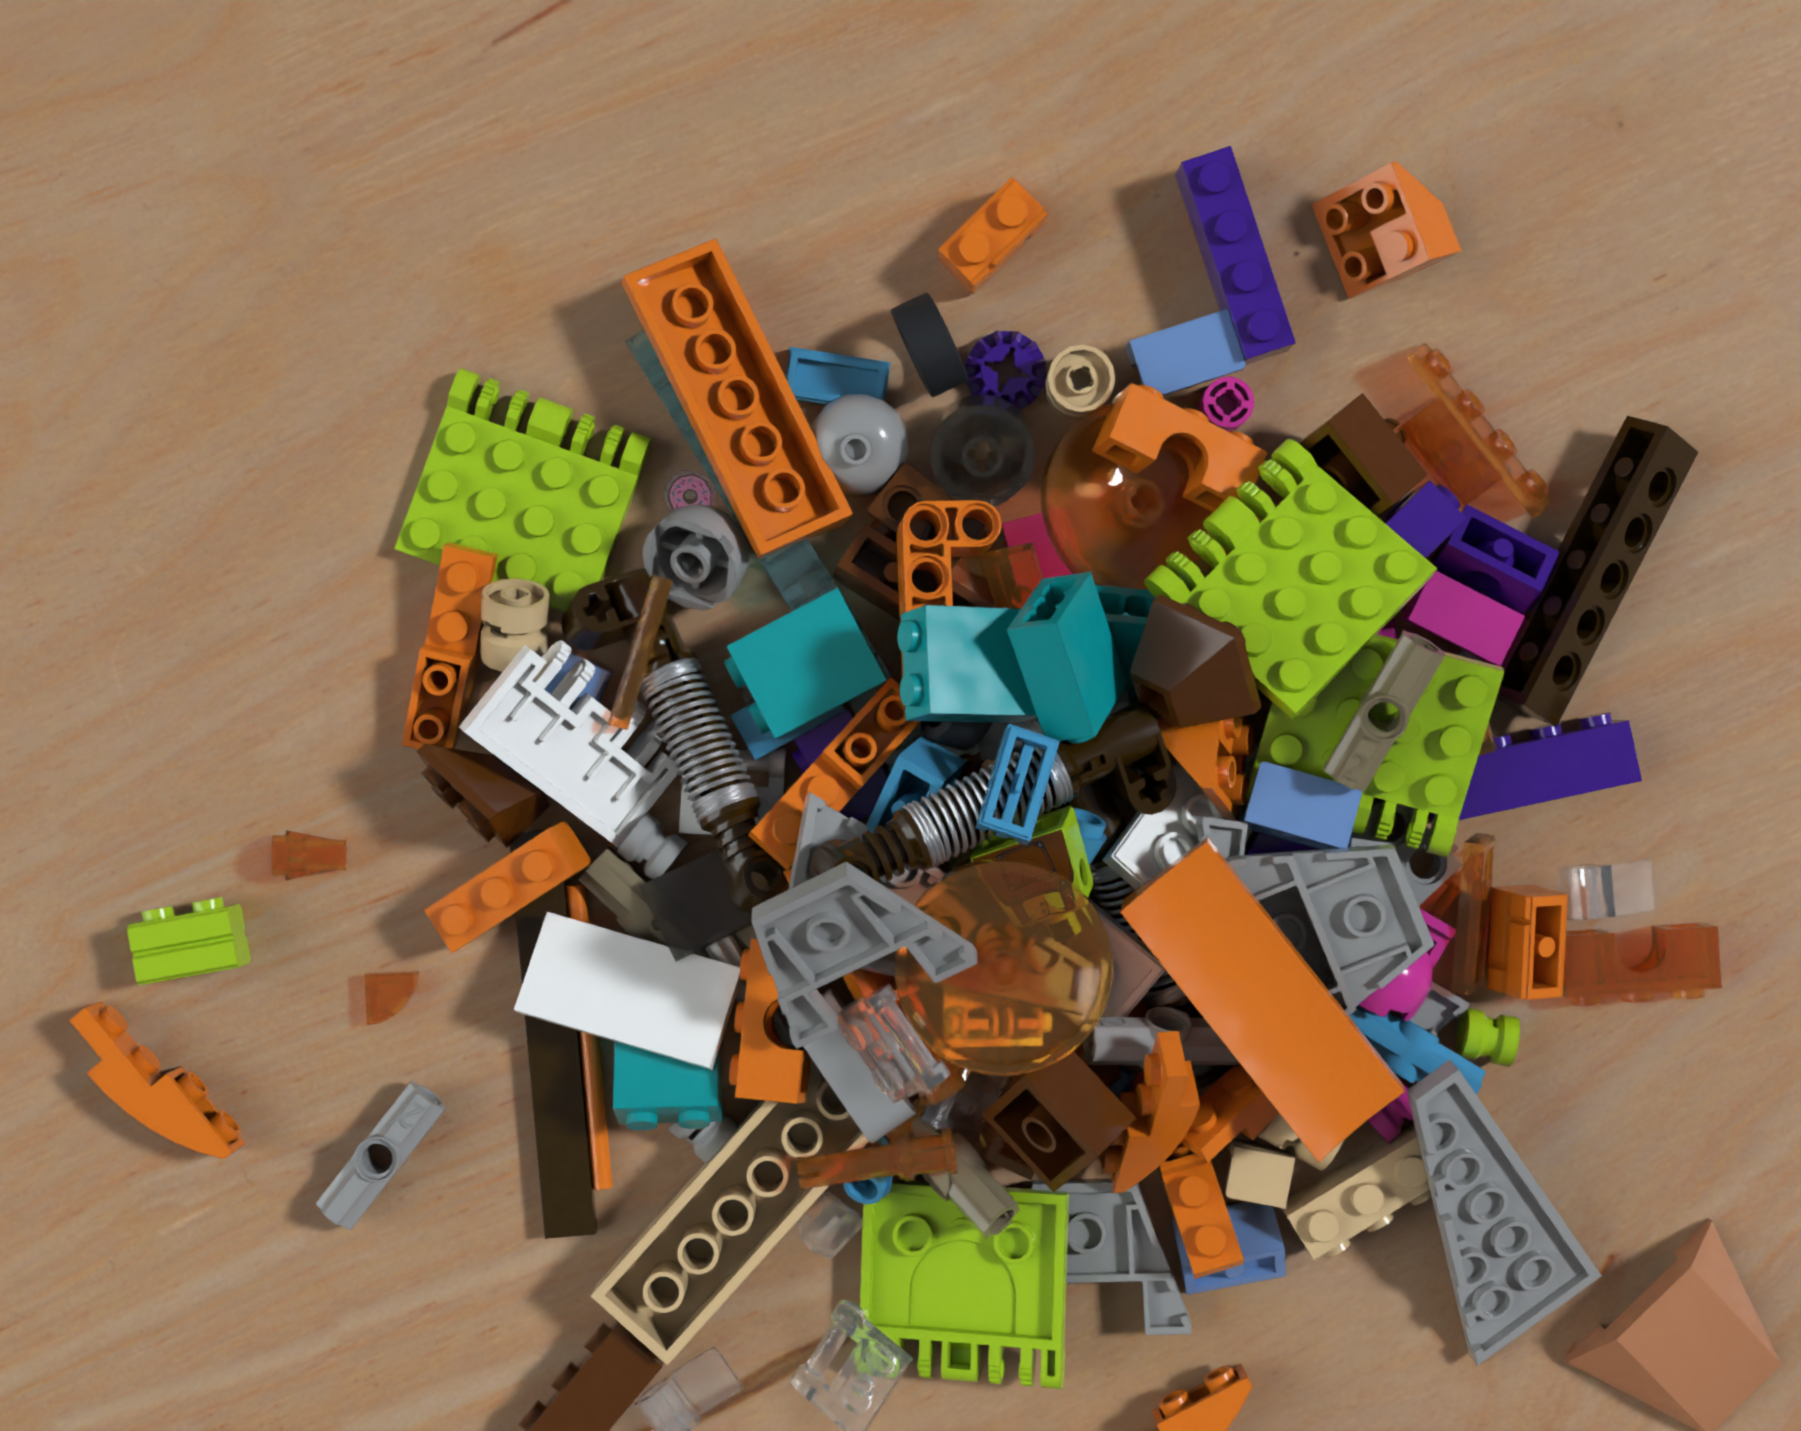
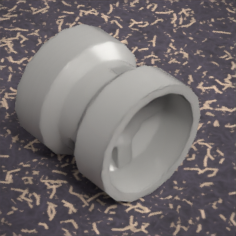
[617,812,688,883]
[668,1115,740,1163]

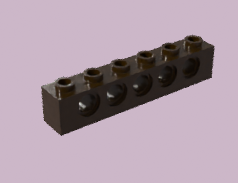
[1497,415,1698,727]

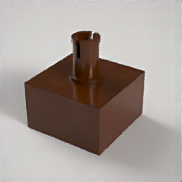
[1299,393,1428,516]
[982,1039,1136,1193]

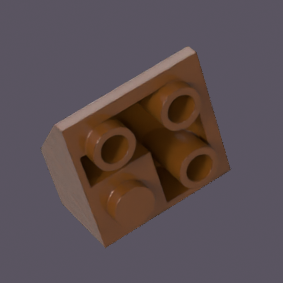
[1129,594,1262,728]
[417,744,550,848]

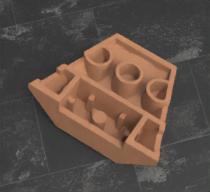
[1563,1219,1782,1431]

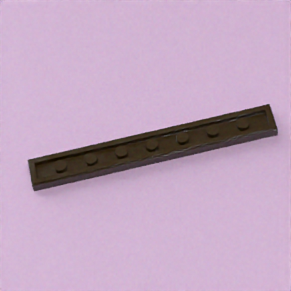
[509,829,598,1239]

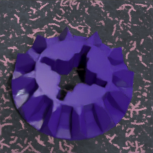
[965,330,1046,412]

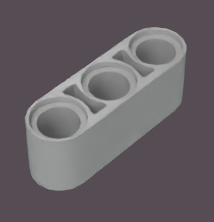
[803,988,916,1143]

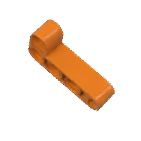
[896,500,1002,678]

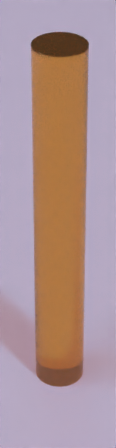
[608,575,673,730]

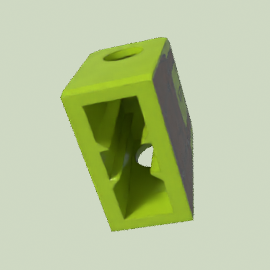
[970,805,1093,941]

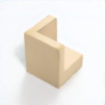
[1224,1139,1295,1209]

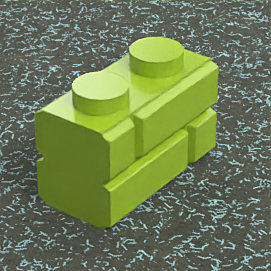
[127,897,251,985]

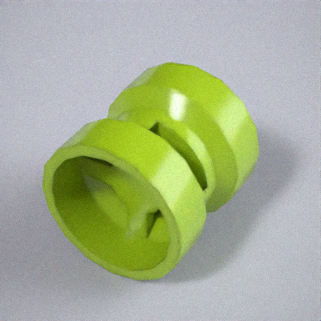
[1455,1008,1520,1067]

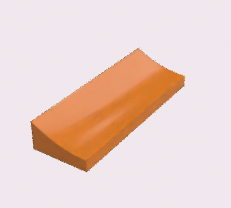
[621,238,853,560]
[1120,837,1405,1163]

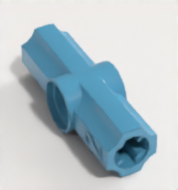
[1349,1005,1486,1095]

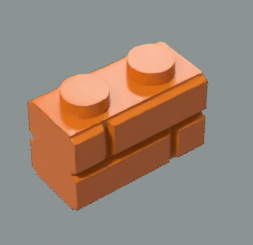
[938,177,1048,295]
[1487,885,1568,1000]

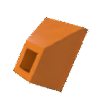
[1311,161,1462,299]
[1158,716,1255,821]

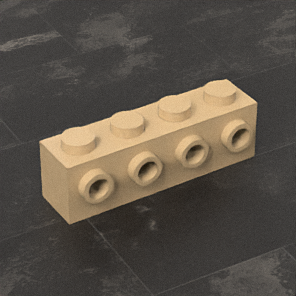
[1281,1121,1432,1260]

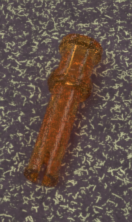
[796,1127,958,1191]

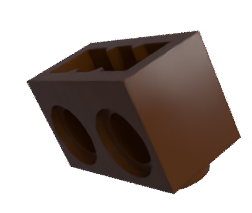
[867,462,985,569]

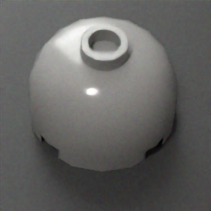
[811,394,909,496]
[642,504,749,610]

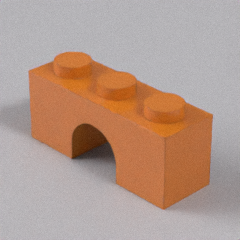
[1092,383,1268,512]
[424,820,593,953]
[729,939,818,1104]

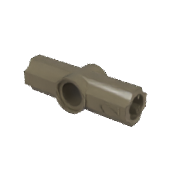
[1324,630,1445,792]
[579,847,711,959]
[890,1096,1019,1239]

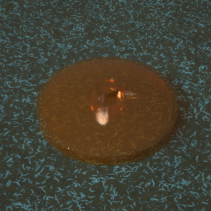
[1041,404,1229,592]
[895,858,1113,1076]

